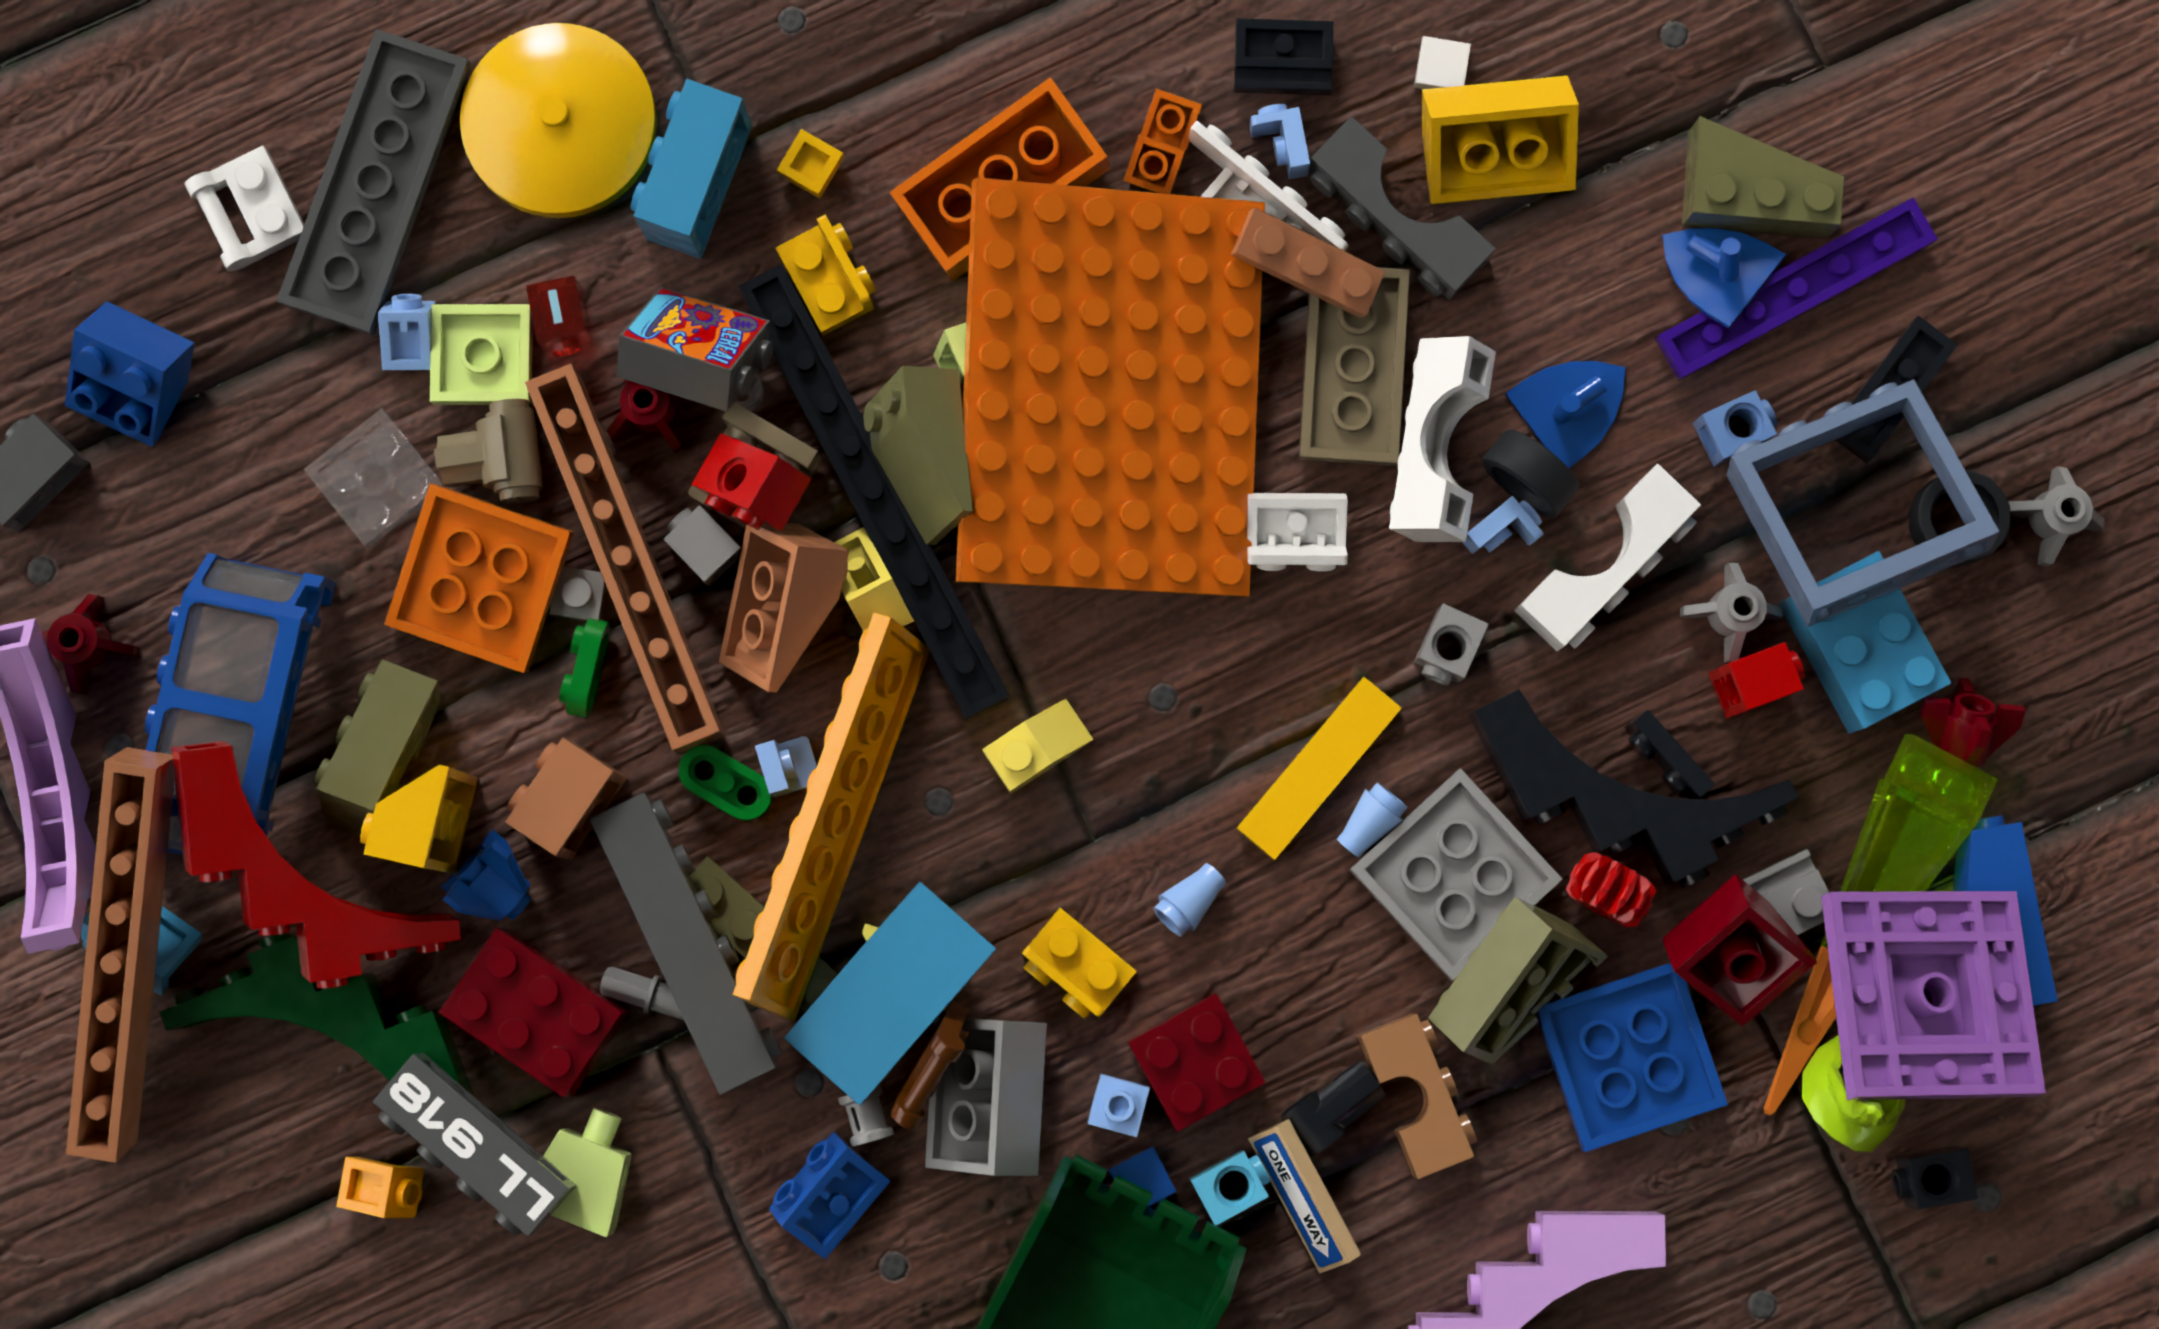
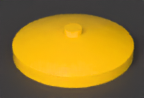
[460,23,657,218]

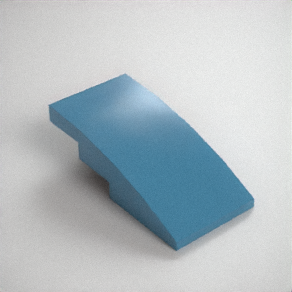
[784,882,996,1106]

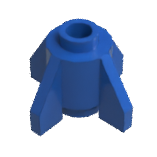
[441,829,531,922]

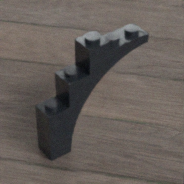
[1468,689,1799,888]

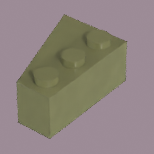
[1428,896,1608,1064]

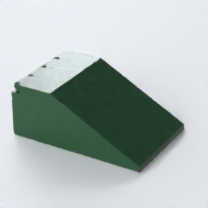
[976,1154,1247,1329]

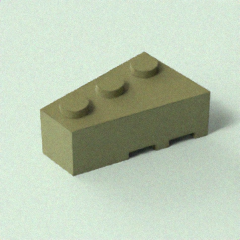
[1682,116,1844,239]
[314,659,441,837]

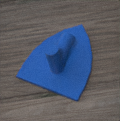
[1662,228,1786,329]
[1505,361,1626,468]

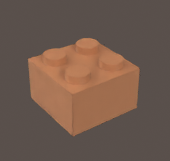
[505,737,627,860]

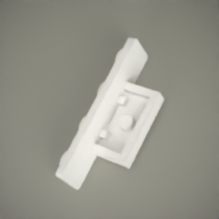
[1188,121,1348,252]

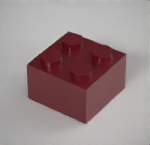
[1127,993,1266,1132]

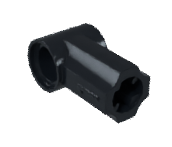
[1280,1061,1387,1157]

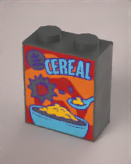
[617,287,773,412]

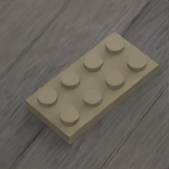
[1299,267,1410,466]

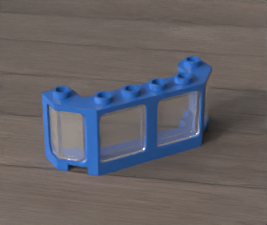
[145,553,336,855]

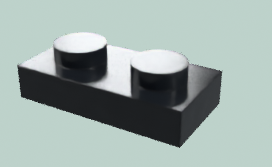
[1624,709,1716,799]

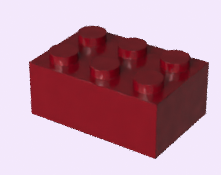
[438,927,630,1098]

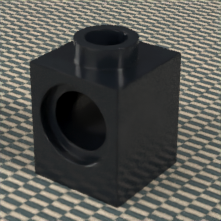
[1892,1146,1978,1210]

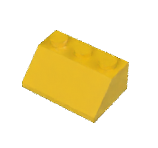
[1422,76,1579,204]
[360,765,478,874]

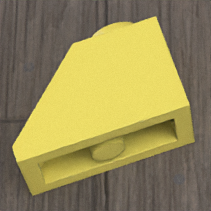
[834,527,914,632]
[982,698,1093,795]

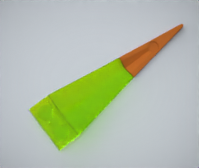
[1764,734,1998,1116]

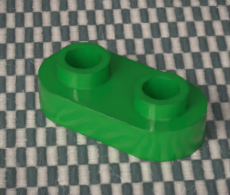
[559,618,611,719]
[678,745,773,821]

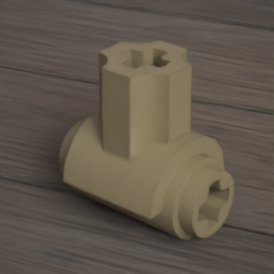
[434,399,544,504]

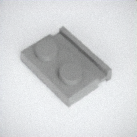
[1742,849,1829,935]

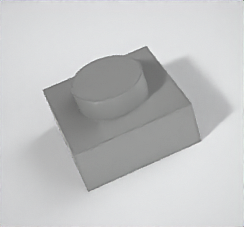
[549,567,607,621]

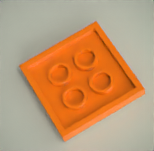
[384,484,574,673]

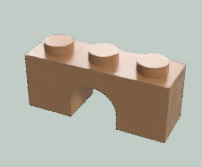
[1356,1014,1477,1179]

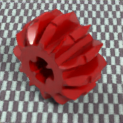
[1566,852,1656,928]

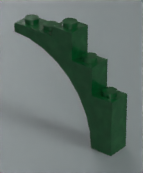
[159,932,475,1097]

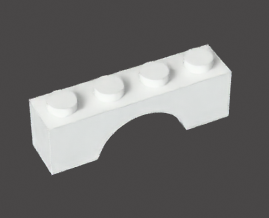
[1389,336,1496,542]
[1514,464,1701,651]

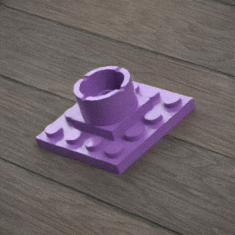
[1821,891,2046,1100]

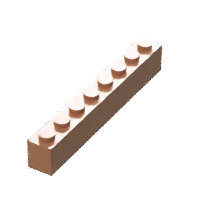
[525,364,726,755]
[66,747,175,1163]

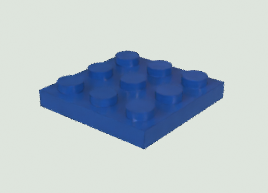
[1535,962,1728,1152]

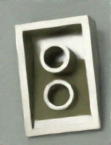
[864,366,973,545]

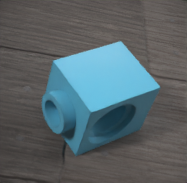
[1189,1149,1271,1226]

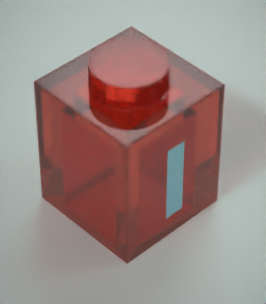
[526,275,593,356]

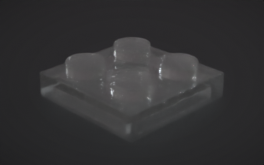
[304,408,446,548]

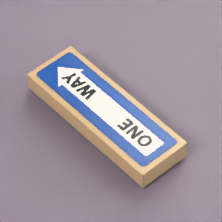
[1248,1119,1361,1274]

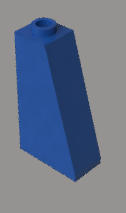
[1953,815,2058,1006]

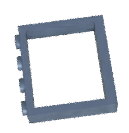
[1726,379,2000,628]

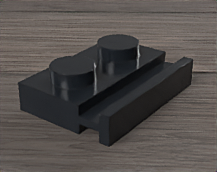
[1234,18,1334,95]

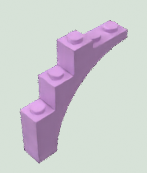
[0,618,96,954]
[1407,1211,1666,1329]

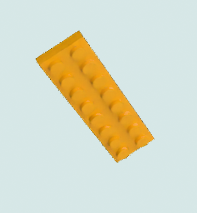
[732,613,930,1022]

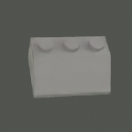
[925,1016,1047,1176]

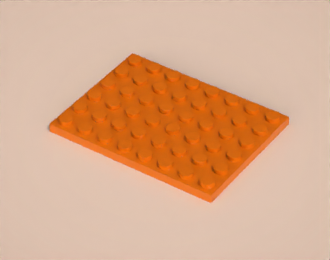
[956,178,1265,597]

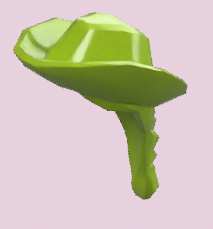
[1802,1035,1906,1152]

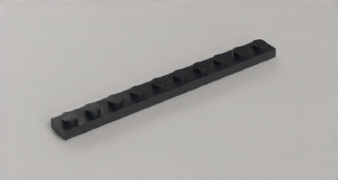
[738,264,1010,721]

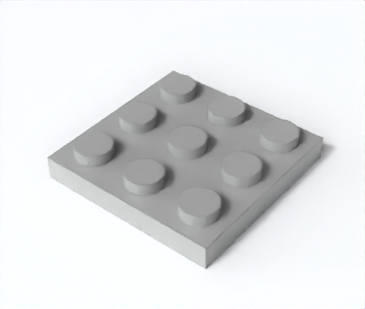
[1349,768,1563,981]

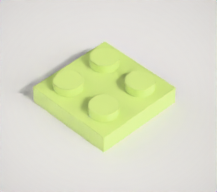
[430,304,533,405]

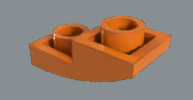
[1123,88,1203,194]

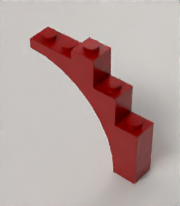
[171,741,461,988]

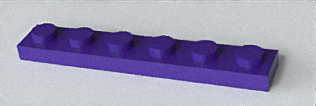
[1655,197,1938,381]

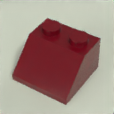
[1662,874,1817,1027]

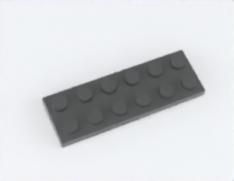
[276,29,471,336]

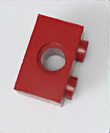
[691,433,811,531]

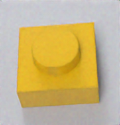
[776,129,845,199]

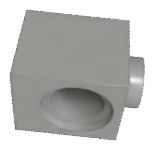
[664,505,741,588]
[1414,603,1488,686]

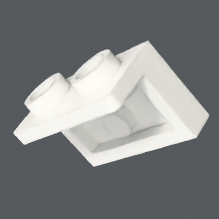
[1247,493,1348,571]

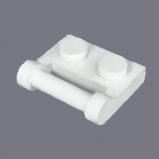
[184,145,304,271]

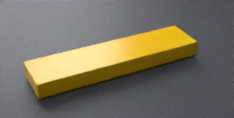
[1236,676,1402,860]

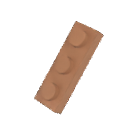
[1231,208,1385,318]

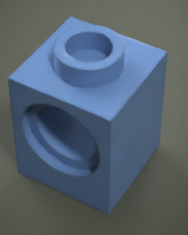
[1692,390,1777,467]

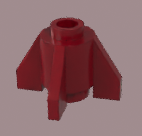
[606,379,683,454]
[41,594,140,695]
[1920,677,2026,771]

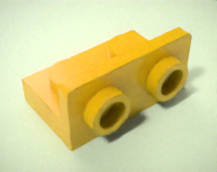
[775,215,876,336]
[1022,908,1137,1019]

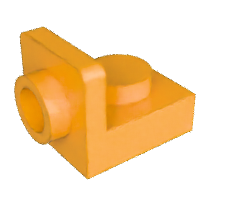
[336,1157,424,1218]

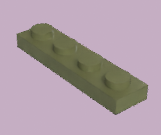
[690,856,839,1013]

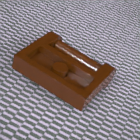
[891,1001,969,1129]

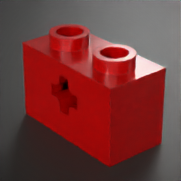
[1708,642,1805,719]

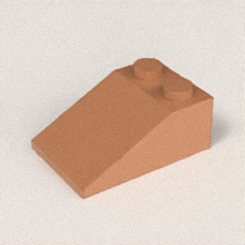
[719,523,849,693]

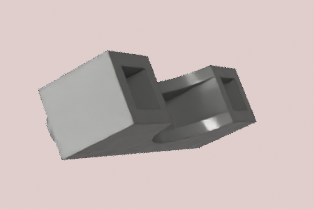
[1309,116,1496,301]

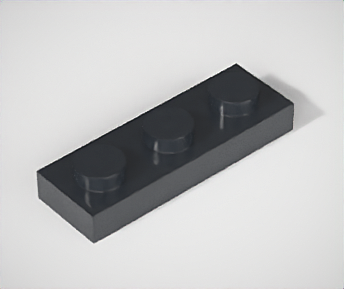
[1835,316,1958,463]

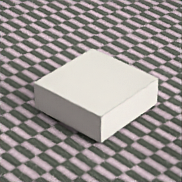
[1414,36,1471,89]

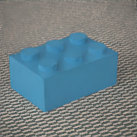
[631,79,753,259]
[1778,551,1951,734]

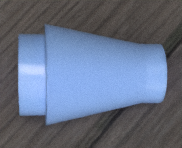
[1337,782,1408,858]
[1153,863,1227,937]

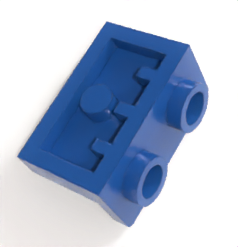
[769,1132,890,1259]

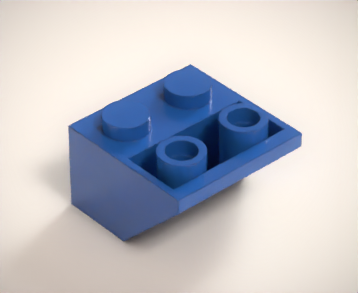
[65,301,195,447]

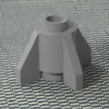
[2008,466,2105,567]
[1680,563,1783,663]

